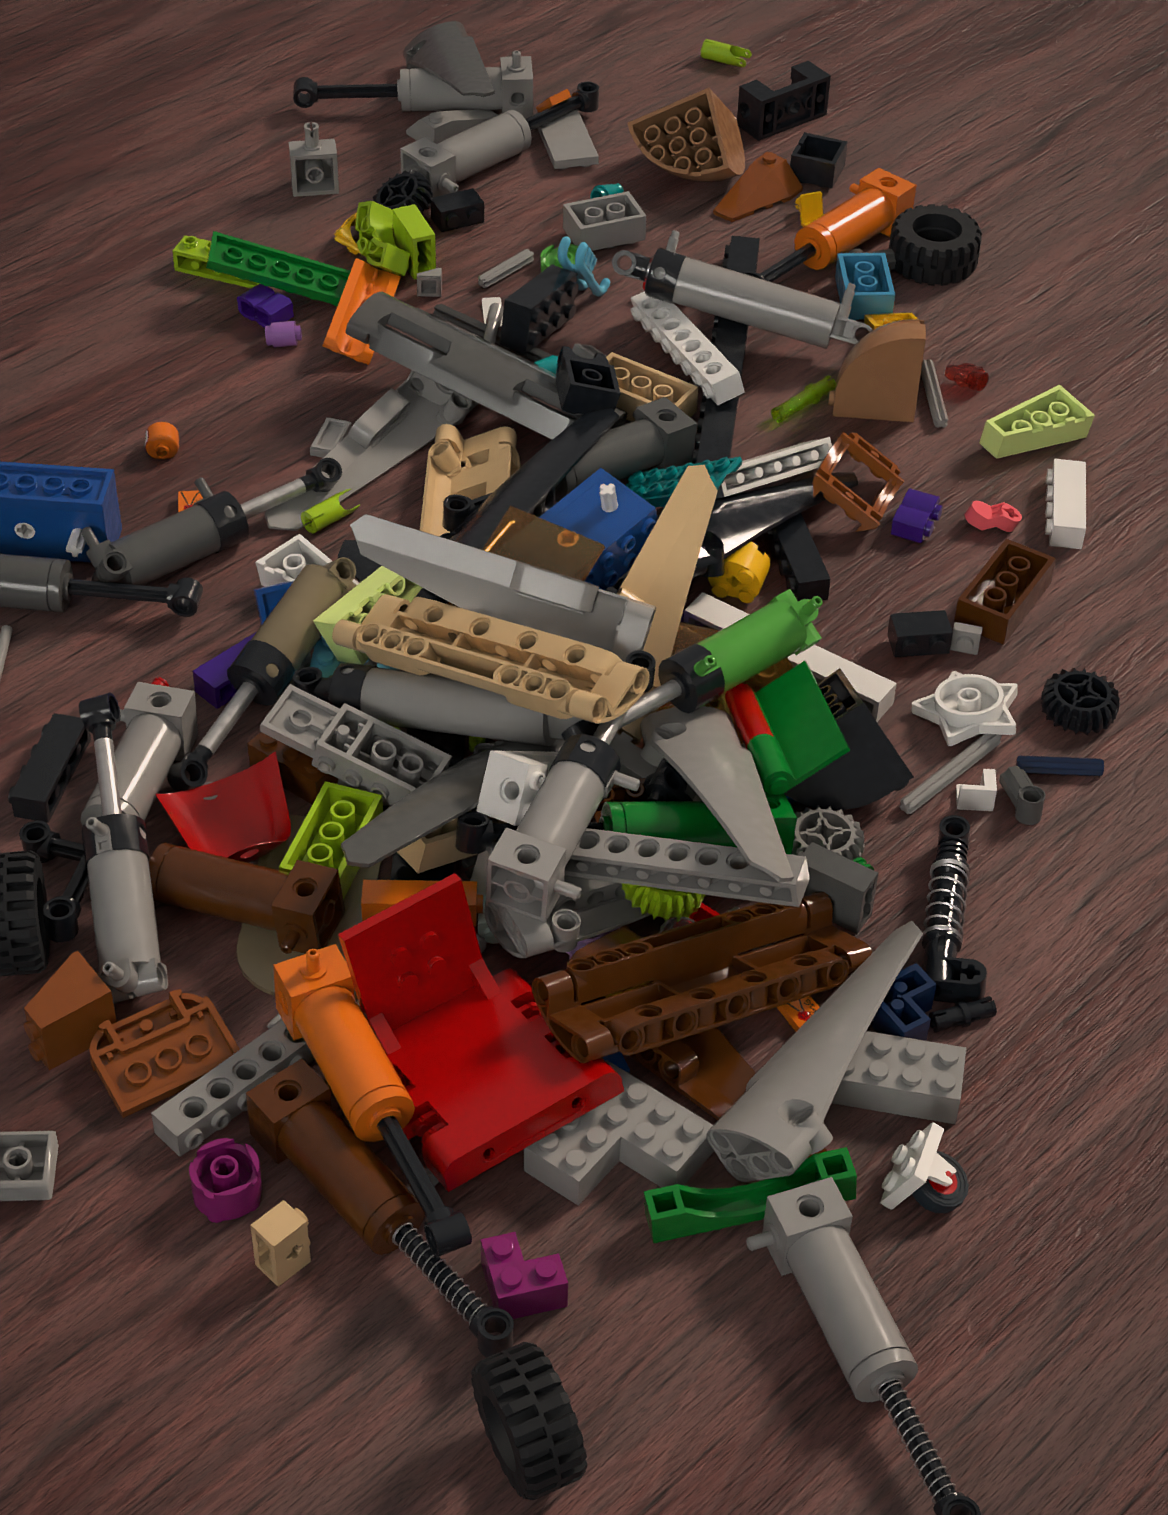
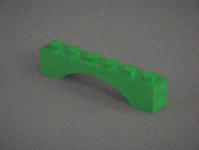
[643,1147,857,1244]

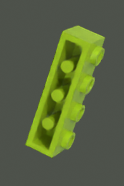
[172,235,260,288]

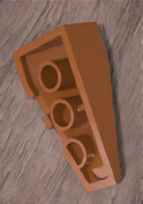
[713,152,803,222]

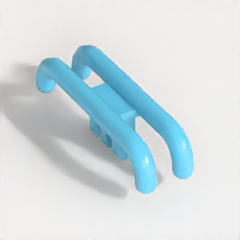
[558,236,611,297]

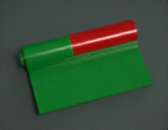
[725,661,850,795]

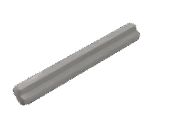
[921,359,948,428]

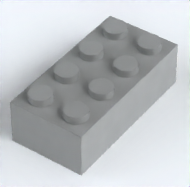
[832,1031,966,1124]

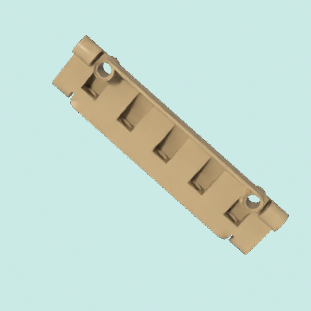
[420,424,520,536]

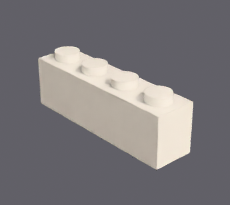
[1045,459,1086,549]

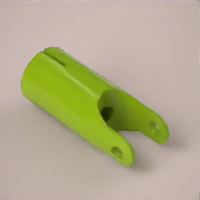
[701,39,752,67]
[301,488,360,534]

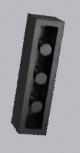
[764,513,831,601]
[8,713,91,823]

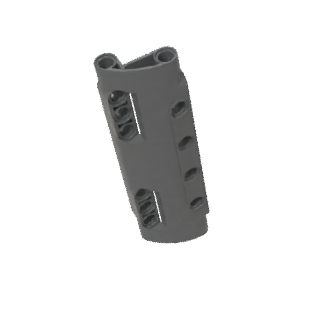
[346,292,628,440]

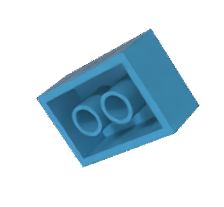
[835,253,895,321]

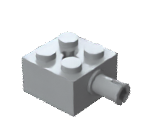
[288,122,339,197]

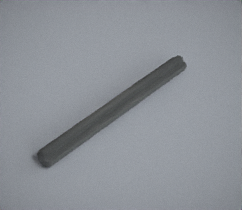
[433,304,551,363]

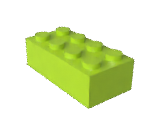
[279,781,383,900]

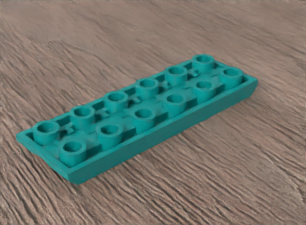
[625,457,742,508]

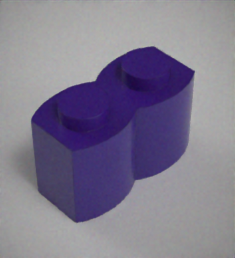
[237,284,294,328]
[891,488,943,543]

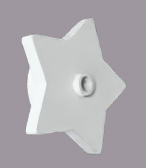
[912,671,1018,746]

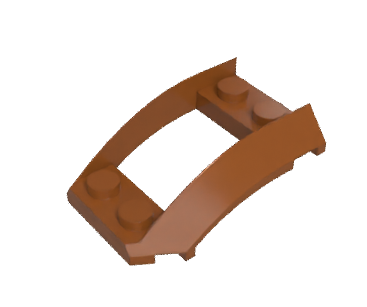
[813,432,904,532]

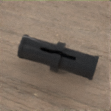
[929,996,997,1033]

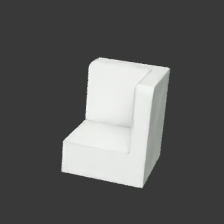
[956,769,997,811]

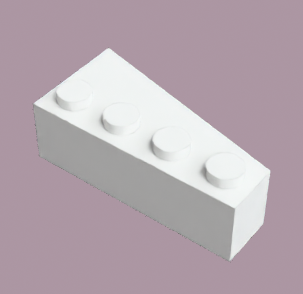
[255,534,359,587]

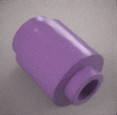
[265,321,302,348]

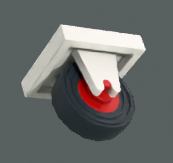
[880,1122,969,1213]

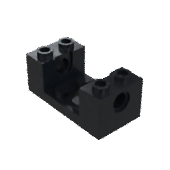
[737,60,831,141]

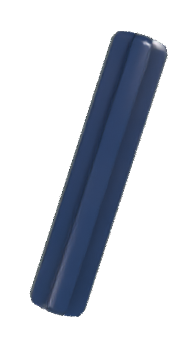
[1016,755,1104,776]

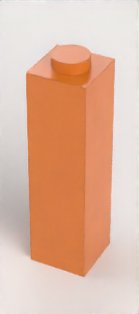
[361,879,484,926]

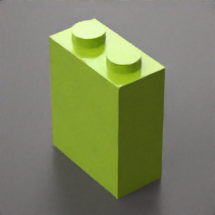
[392,204,436,280]

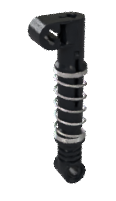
[921,815,987,1003]

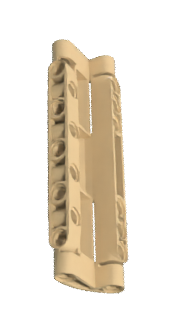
[332,594,650,724]

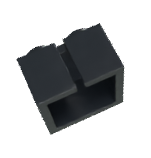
[790,132,848,188]

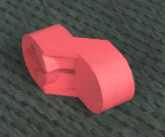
[964,501,1022,532]

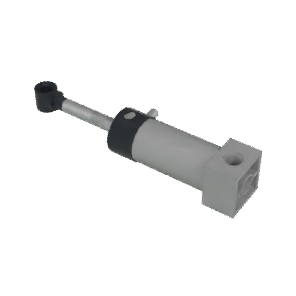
[486,651,656,922]

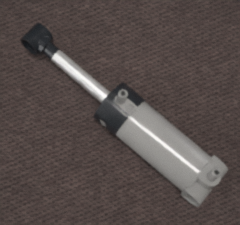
[79,692,168,1004]

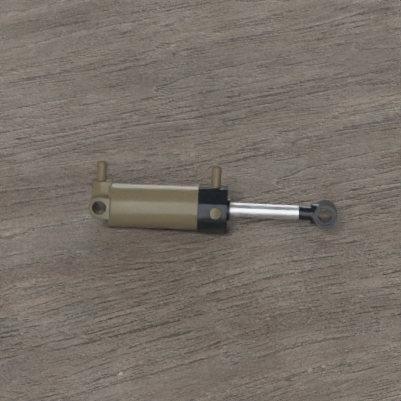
[167,557,357,792]

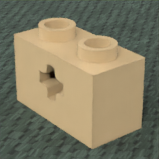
[250,1200,311,1287]

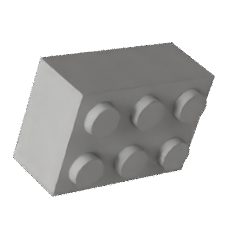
[563,191,646,251]

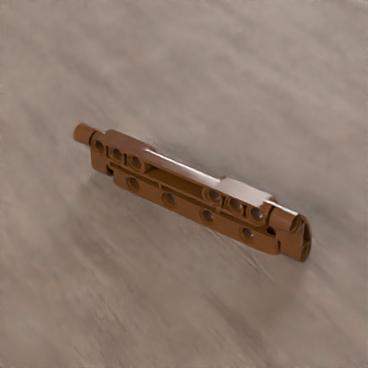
[532,891,872,1064]

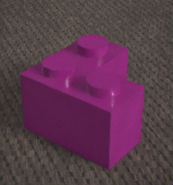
[481,1232,568,1319]

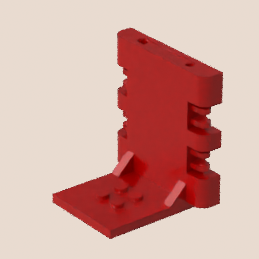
[338,873,624,1192]

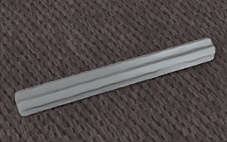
[899,734,1002,814]

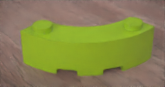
[355,201,410,276]

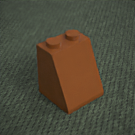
[23,950,117,1071]

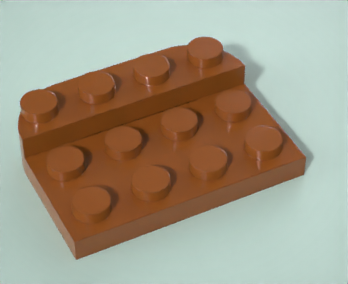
[89,989,240,1118]

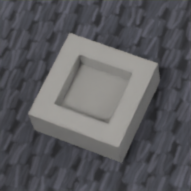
[950,622,983,655]

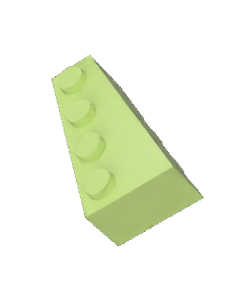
[979,385,1095,459]
[313,566,423,664]

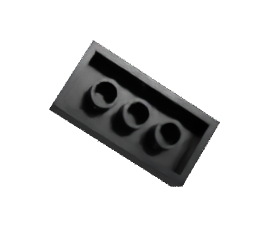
[500,265,579,354]

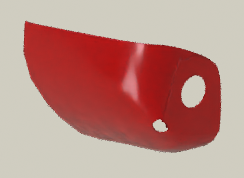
[155,751,291,863]

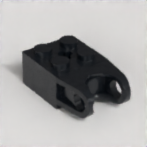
[556,346,621,414]

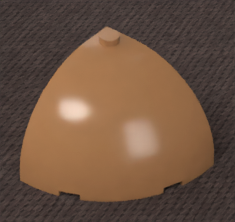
[627,88,745,182]
[828,319,926,423]

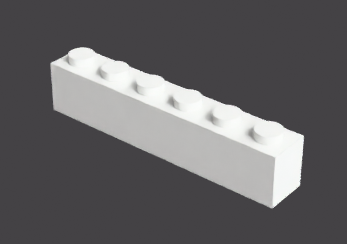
[716,437,832,498]

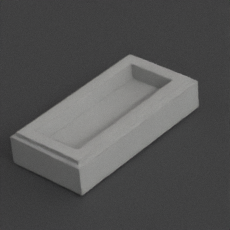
[310,418,352,458]

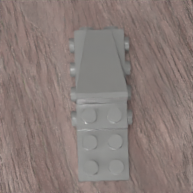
[260,684,452,806]

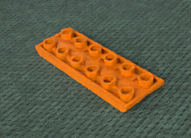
[322,258,401,365]

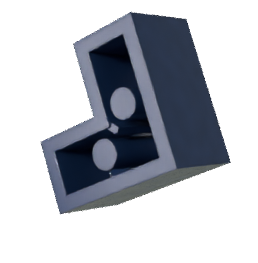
[870,963,936,1041]

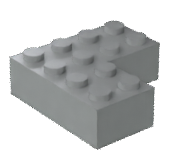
[524,1060,714,1206]

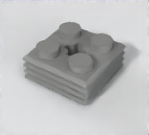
[0,1131,59,1201]

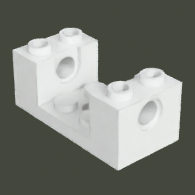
[476,750,558,826]

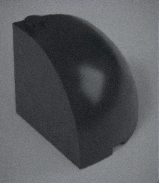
[784,668,914,810]

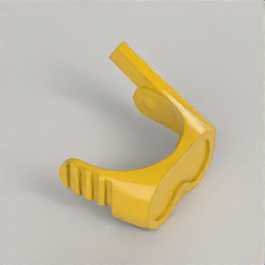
[334,212,360,255]

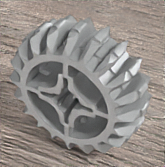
[792,805,865,860]

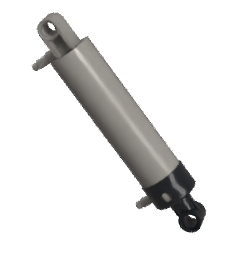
[612,230,873,349]
[293,660,583,746]

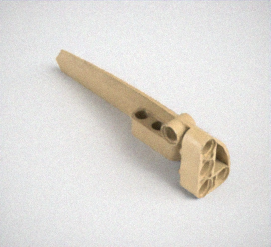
[616,465,718,745]

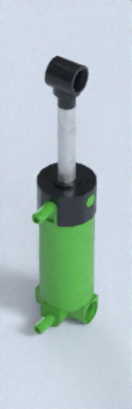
[561,589,823,740]

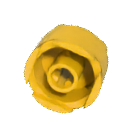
[708,542,770,603]

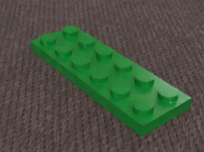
[206,231,351,306]

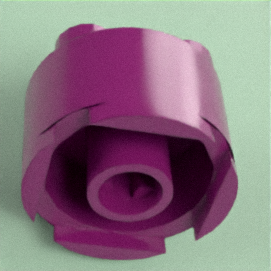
[189,1138,262,1223]

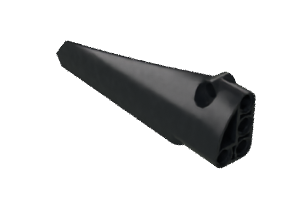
[657,472,858,578]

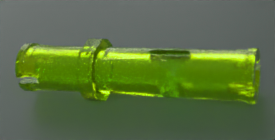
[771,375,836,423]

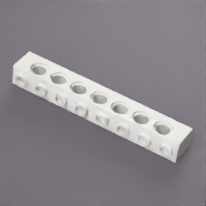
[631,291,745,405]

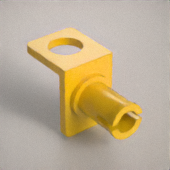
[795,191,823,227]

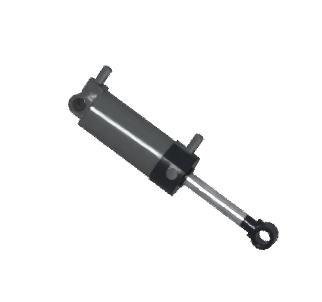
[81,458,342,585]

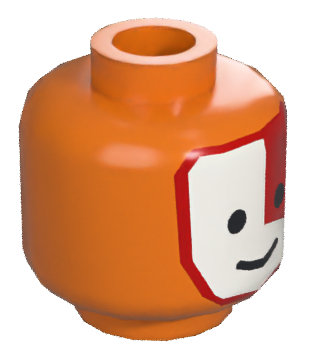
[145,422,179,459]

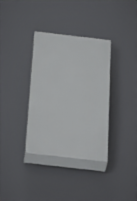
[537,109,599,169]

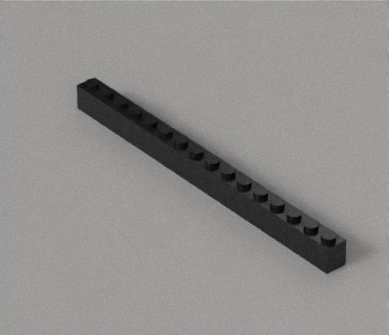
[692,236,760,464]

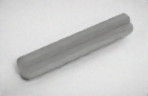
[478,249,534,289]

